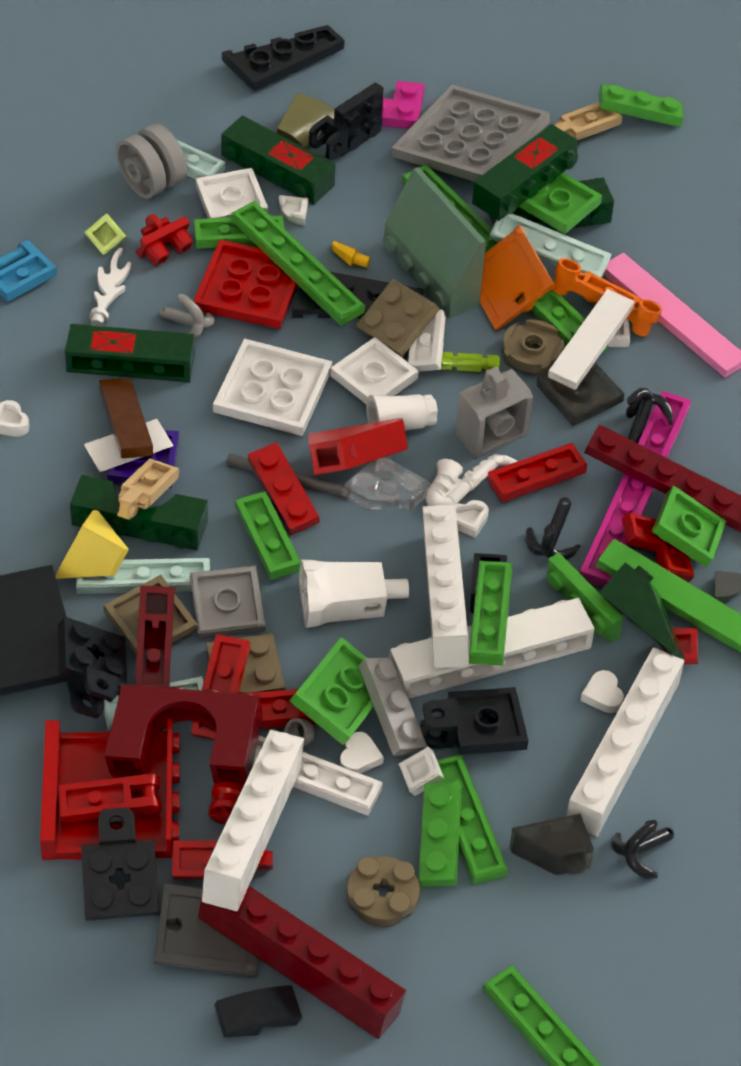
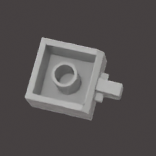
[455,366,533,459]

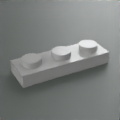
[358,657,427,756]

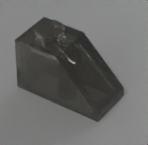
[509,813,594,875]

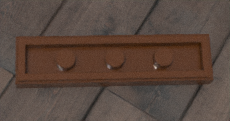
[99,378,153,459]

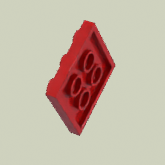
[193,239,298,330]

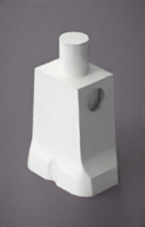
[299,560,409,628]

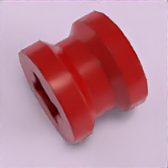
[208,781,243,825]

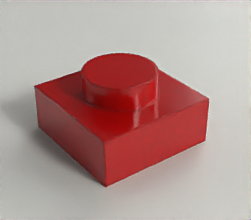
[663,628,698,665]

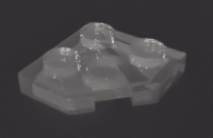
[342,457,432,510]

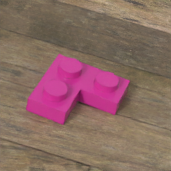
[382,81,425,129]

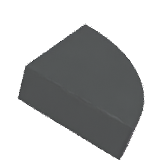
[713,571,741,603]

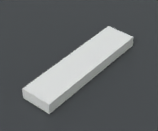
[548,289,634,390]
[253,735,383,816]

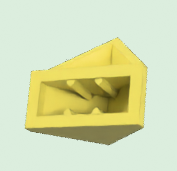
[55,510,129,579]

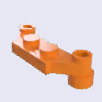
[551,258,662,336]

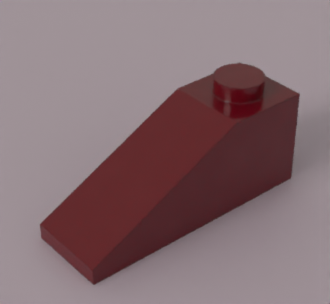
[135,585,175,688]

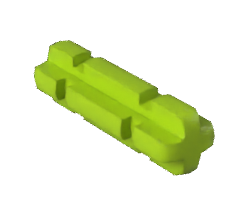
[441,351,500,372]

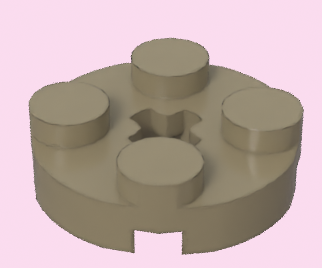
[502,320,564,376]
[347,856,420,927]

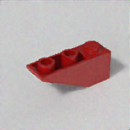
[308,418,408,475]

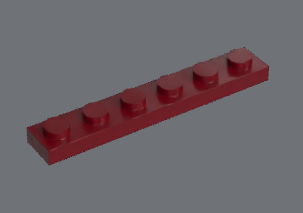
[584,424,741,532]

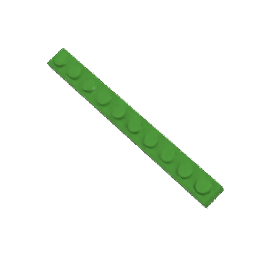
[402,164,608,353]

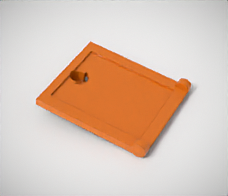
[480,225,555,331]

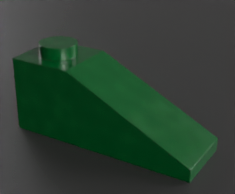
[599,562,684,659]

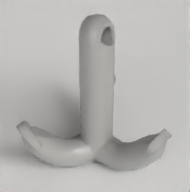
[159,294,215,341]

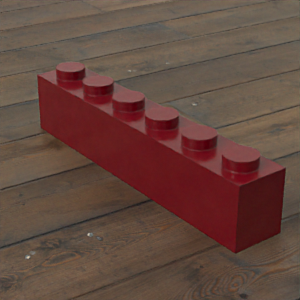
[198,886,406,1039]

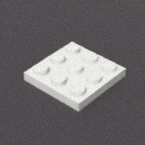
[213,338,332,436]

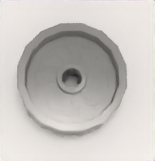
[116,123,187,199]

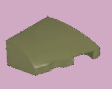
[277,92,334,150]

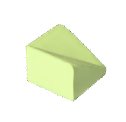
[84,213,128,255]

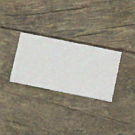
[84,419,173,472]

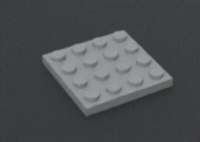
[391,85,550,182]

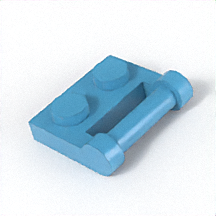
[0,240,57,302]

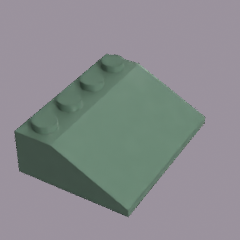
[383,167,486,319]

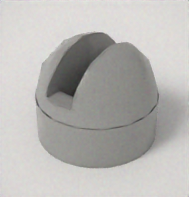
[284,718,315,746]

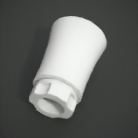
[366,394,438,431]

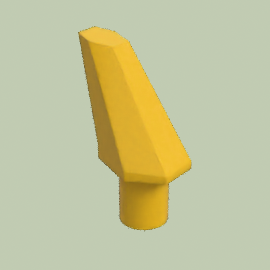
[331,241,371,268]

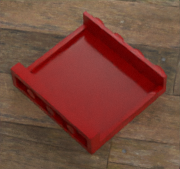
[40,719,180,860]

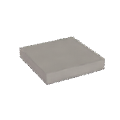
[190,565,265,638]

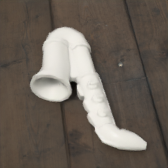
[425,454,518,506]

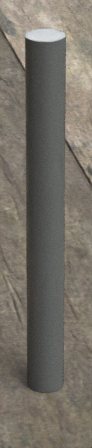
[227,453,352,499]

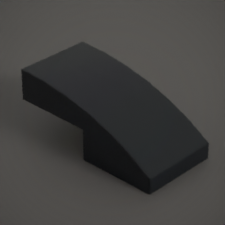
[214,985,302,1038]

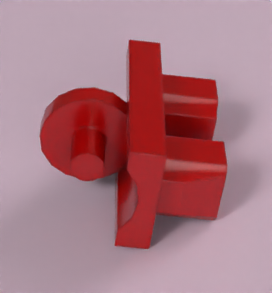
[136,214,193,267]

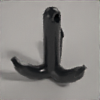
[626,388,673,443]
[526,497,581,560]
[611,820,674,879]

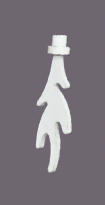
[89,248,131,326]

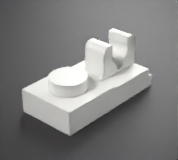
[408,309,446,372]

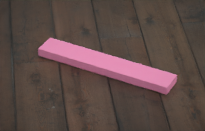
[603,252,741,378]

